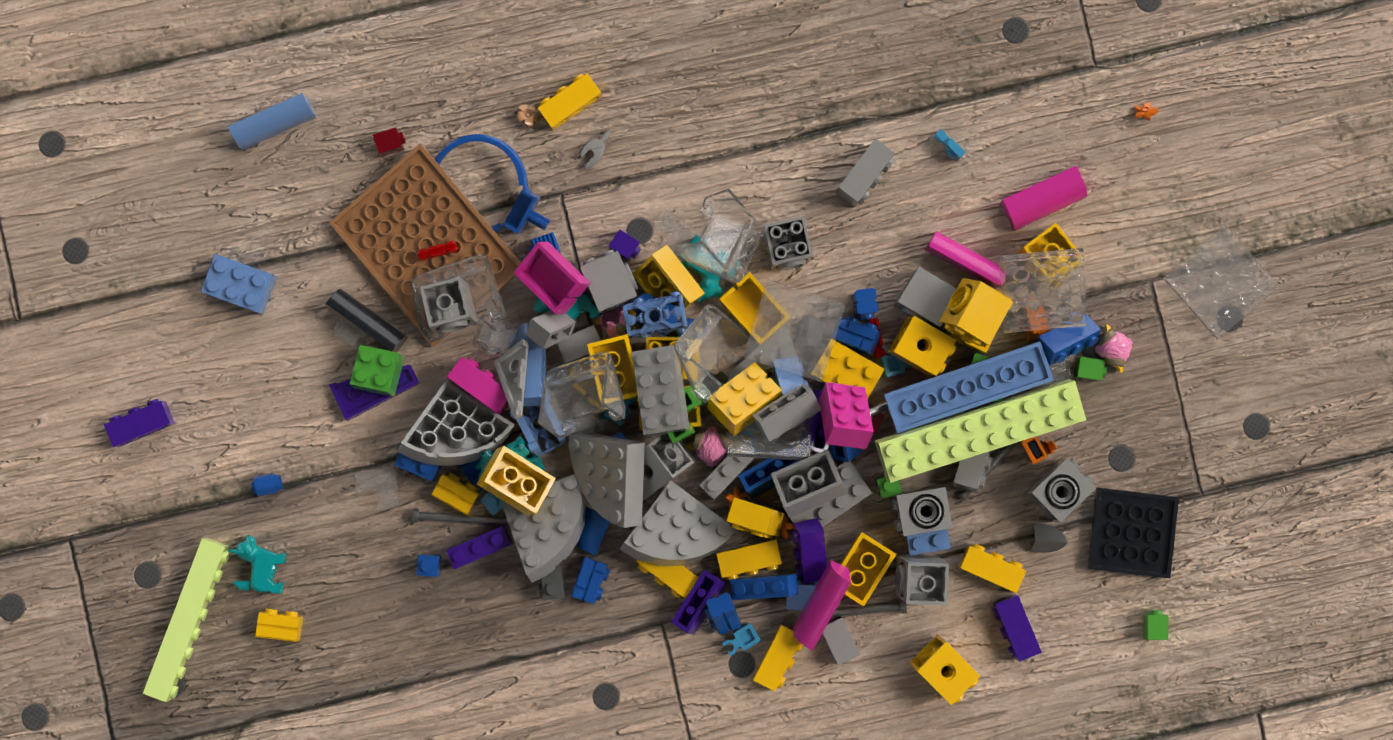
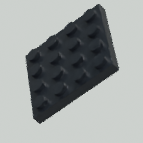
[1088,487,1179,579]

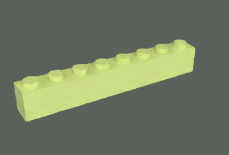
[143,538,230,702]

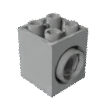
[762,216,813,271]
[580,250,638,315]
[894,267,956,329]
[420,277,478,334]
[643,433,694,501]
[1025,458,1096,523]
[890,487,953,536]
[895,555,949,605]

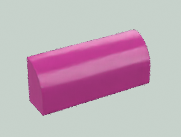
[1000,166,1087,231]
[925,231,1008,289]
[793,560,851,650]

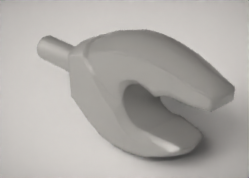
[580,130,612,169]

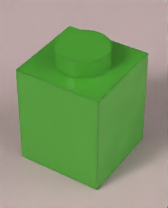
[1074,357,1107,381]
[875,476,903,499]
[1143,610,1169,640]

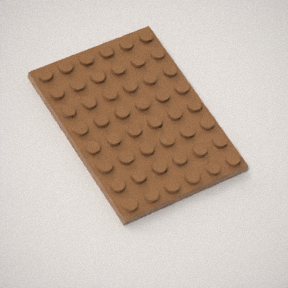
[329,143,521,347]

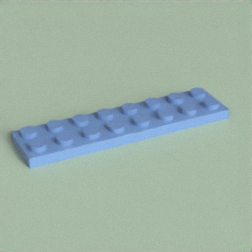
[884,342,1054,434]

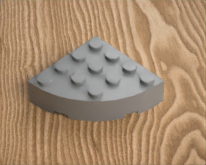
[398,381,515,466]
[568,432,645,528]
[501,474,587,583]
[620,481,737,566]

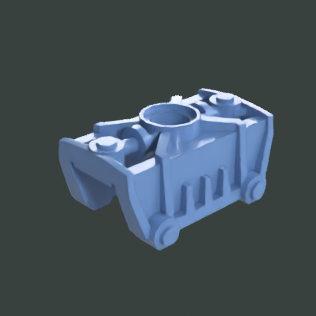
[623,291,688,339]
[510,394,567,457]

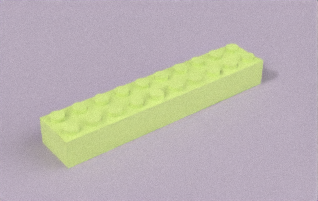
[875,379,1086,483]

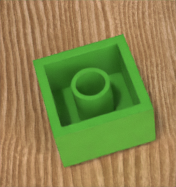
[350,345,404,397]

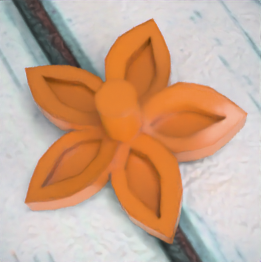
[1134,101,1158,121]
[725,486,748,510]
[780,515,794,539]

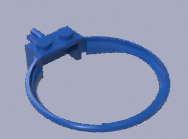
[435,134,550,234]

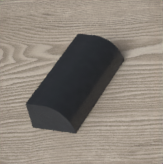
[325,289,408,352]

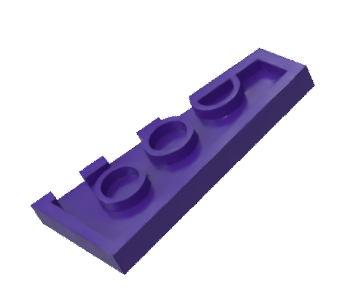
[329,365,420,421]

